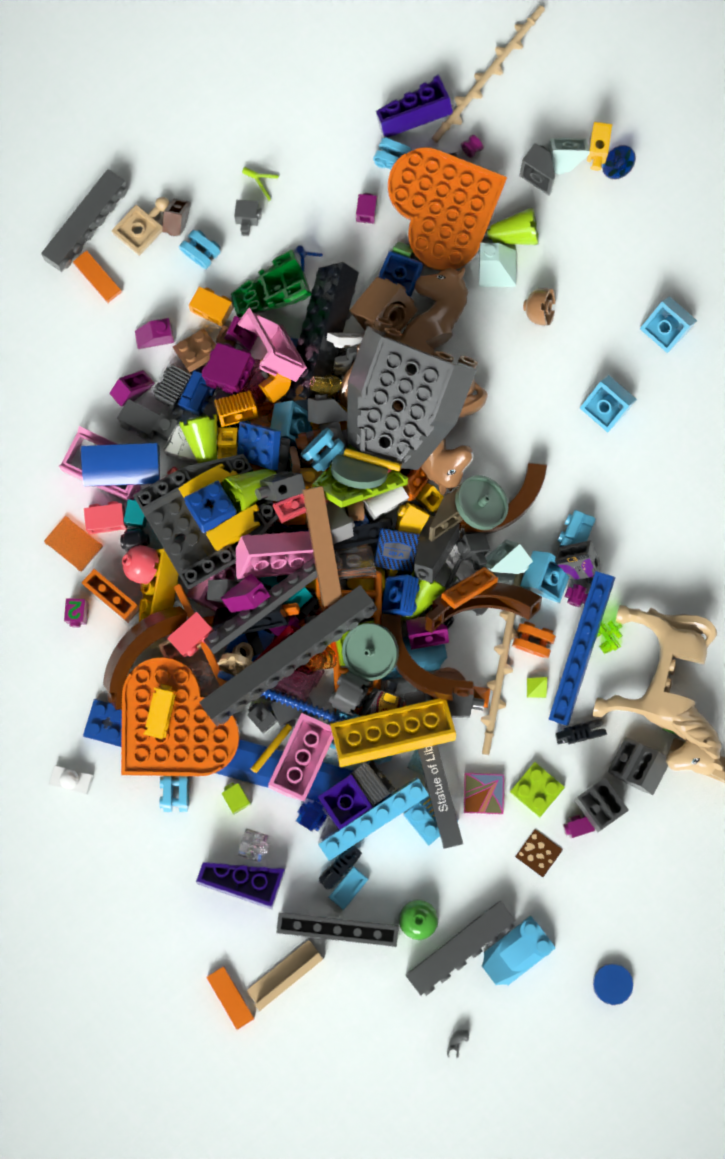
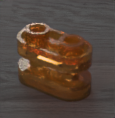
[305,646,337,671]

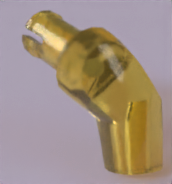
[309,375,342,402]

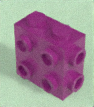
[202,343,255,394]

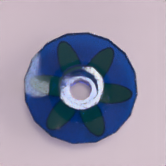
[602,145,636,180]

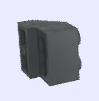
[608,737,668,795]
[574,778,629,833]

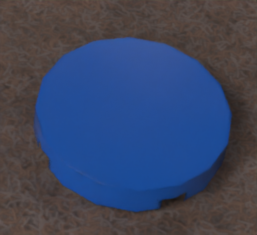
[593,964,634,1005]

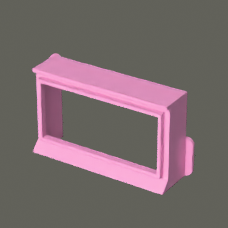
[238,307,307,382]
[59,426,141,502]

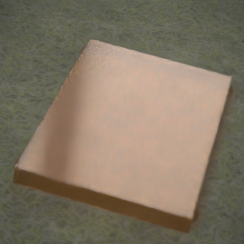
[44,516,103,572]

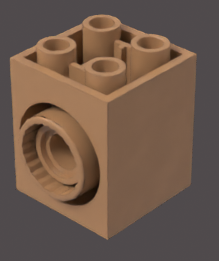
[349,277,418,332]

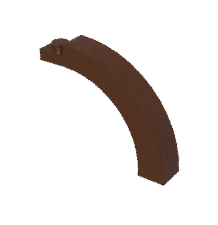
[458,463,547,535]
[425,583,542,633]
[103,606,187,710]
[381,614,474,701]

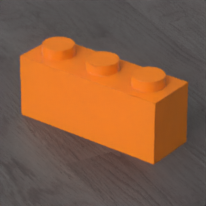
[82,569,140,623]

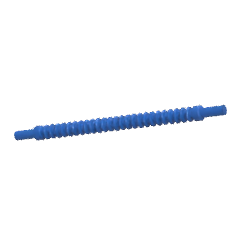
[217,670,350,723]

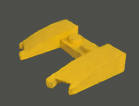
[178,464,260,551]

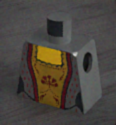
[359,680,404,717]

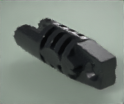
[555,718,607,745]
[319,845,362,890]

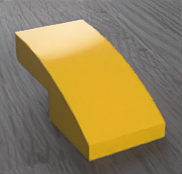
[217,428,238,459]

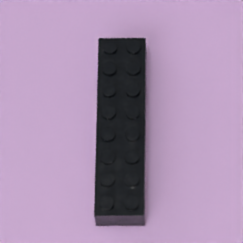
[282,262,359,411]

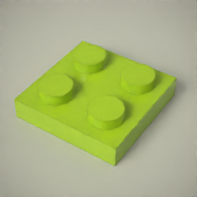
[510,762,565,818]

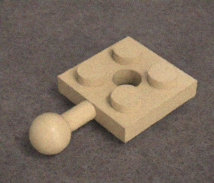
[111,197,170,256]

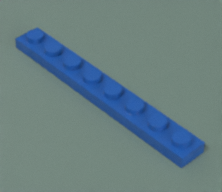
[548,571,616,726]

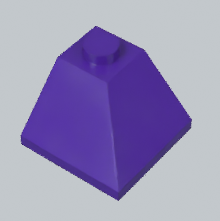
[318,775,373,830]

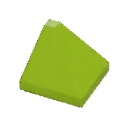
[527,677,547,698]

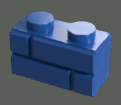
[178,371,216,417]

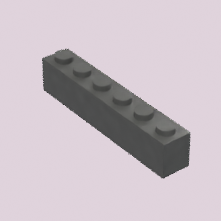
[41,169,128,272]
[406,901,516,996]
[276,912,399,947]

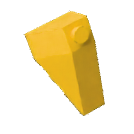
[385,501,430,578]

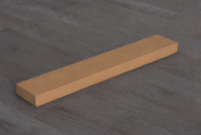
[302,486,342,606]

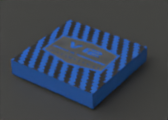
[374,528,419,572]

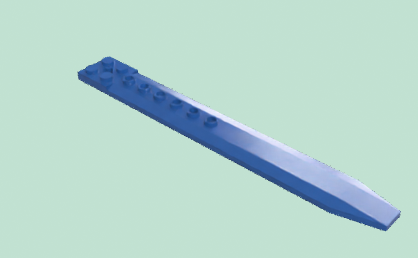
[83,699,390,806]

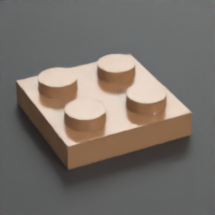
[172,328,216,373]

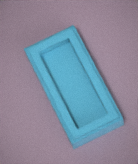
[328,866,369,910]

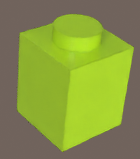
[221,782,251,814]

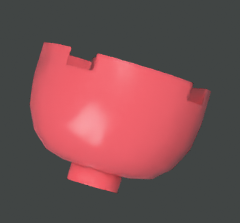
[122,545,159,584]

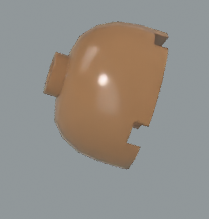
[523,288,556,326]

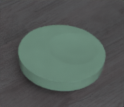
[331,450,388,489]
[455,475,508,530]
[342,623,399,681]

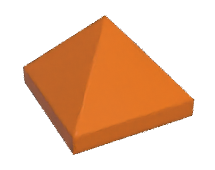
[473,686,490,708]

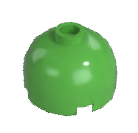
[399,900,438,940]

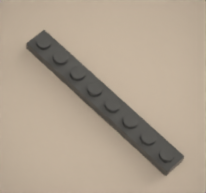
[203,552,341,654]

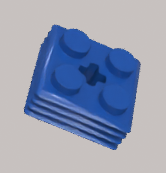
[378,251,423,297]
[184,481,237,533]
[382,575,420,616]

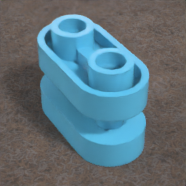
[373,138,413,170]
[178,230,221,269]
[301,428,345,472]
[159,776,189,812]

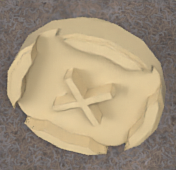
[218,642,254,676]

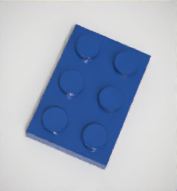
[237,421,281,470]

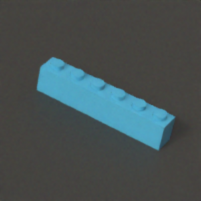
[318,777,429,861]

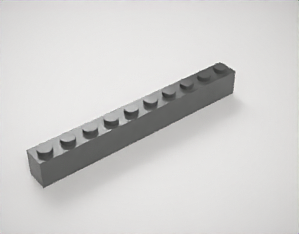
[199,585,377,726]

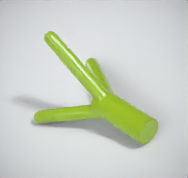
[242,167,279,201]

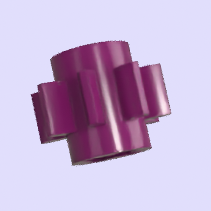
[564,584,588,607]

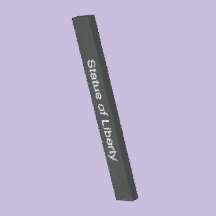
[404,691,463,849]

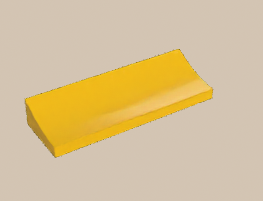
[330,698,456,767]

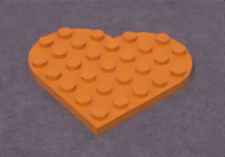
[388,148,507,271]
[121,657,240,776]

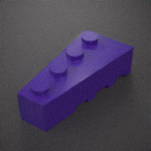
[376,74,453,138]
[196,862,285,910]

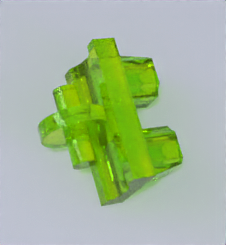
[597,620,623,654]

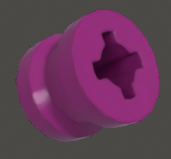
[461,135,483,158]

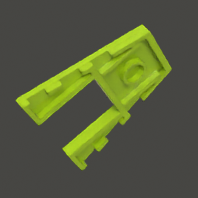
[312,444,408,508]

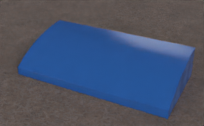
[81,443,160,487]

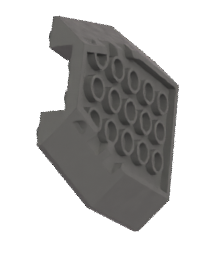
[347,326,477,470]
[133,454,279,590]

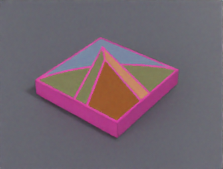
[464,773,504,814]

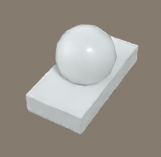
[49,766,93,794]

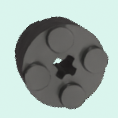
[329,671,371,717]

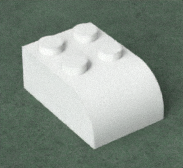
[362,487,409,521]

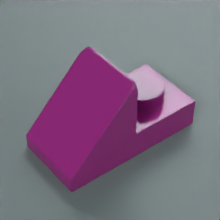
[225,316,258,351]

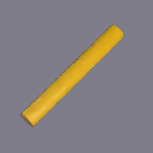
[344,448,402,472]
[251,724,293,773]

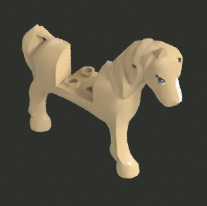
[593,605,724,775]

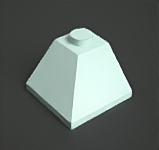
[550,138,590,174]
[479,243,516,287]
[482,540,533,574]

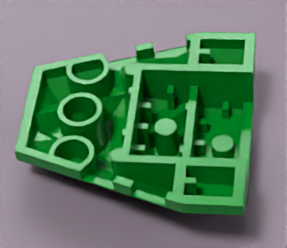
[231,249,312,318]

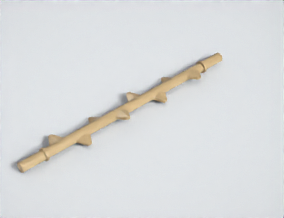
[432,5,545,143]
[480,573,523,755]

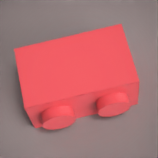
[84,501,127,535]
[167,612,214,657]

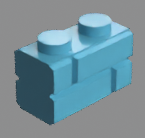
[558,510,596,547]

